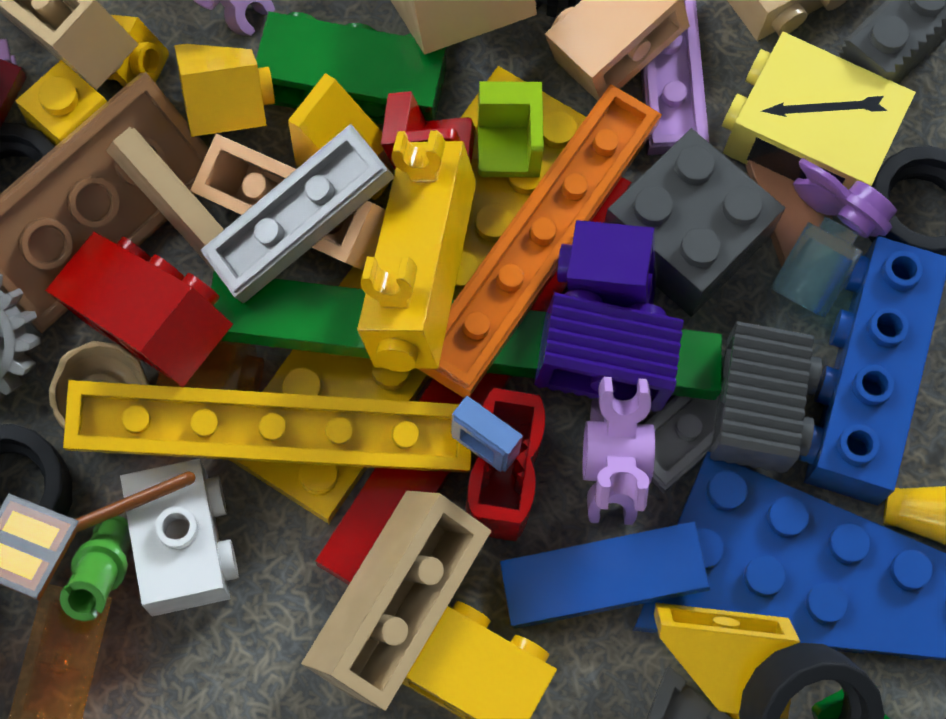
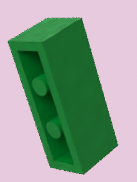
[256,11,447,125]

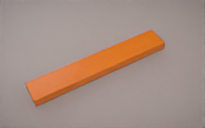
[417,84,662,398]

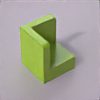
[478,81,544,177]

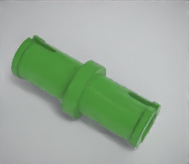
[59,516,132,621]

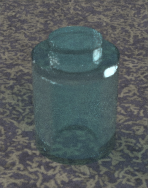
[770,217,863,318]

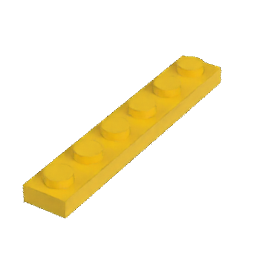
[63,380,471,473]

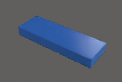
[500,521,710,629]

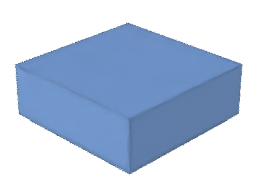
[451,395,523,472]

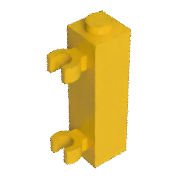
[357,130,476,372]

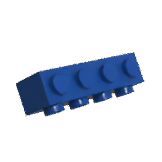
[799,236,946,506]

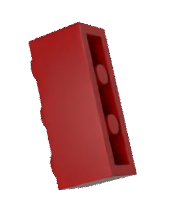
[45,232,233,387]

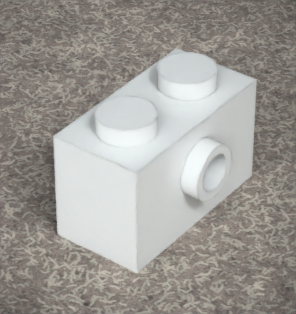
[120,458,239,617]

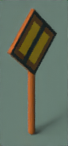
[0,471,196,601]

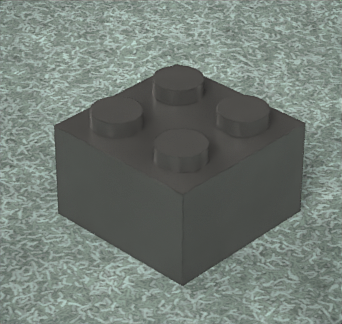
[604,128,785,317]

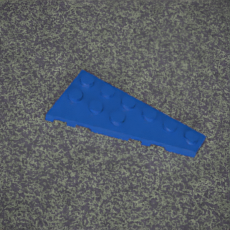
[632,451,946,661]

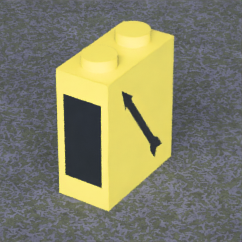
[722,31,916,189]

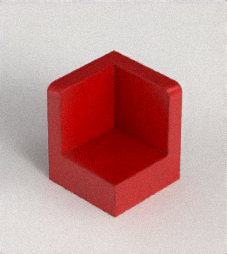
[381,91,475,170]

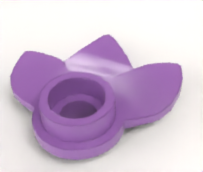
[793,158,897,238]

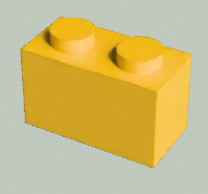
[402,601,557,719]

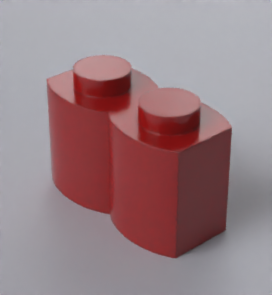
[466,388,545,541]

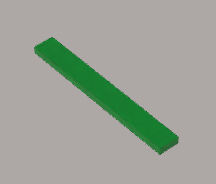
[211,271,722,400]

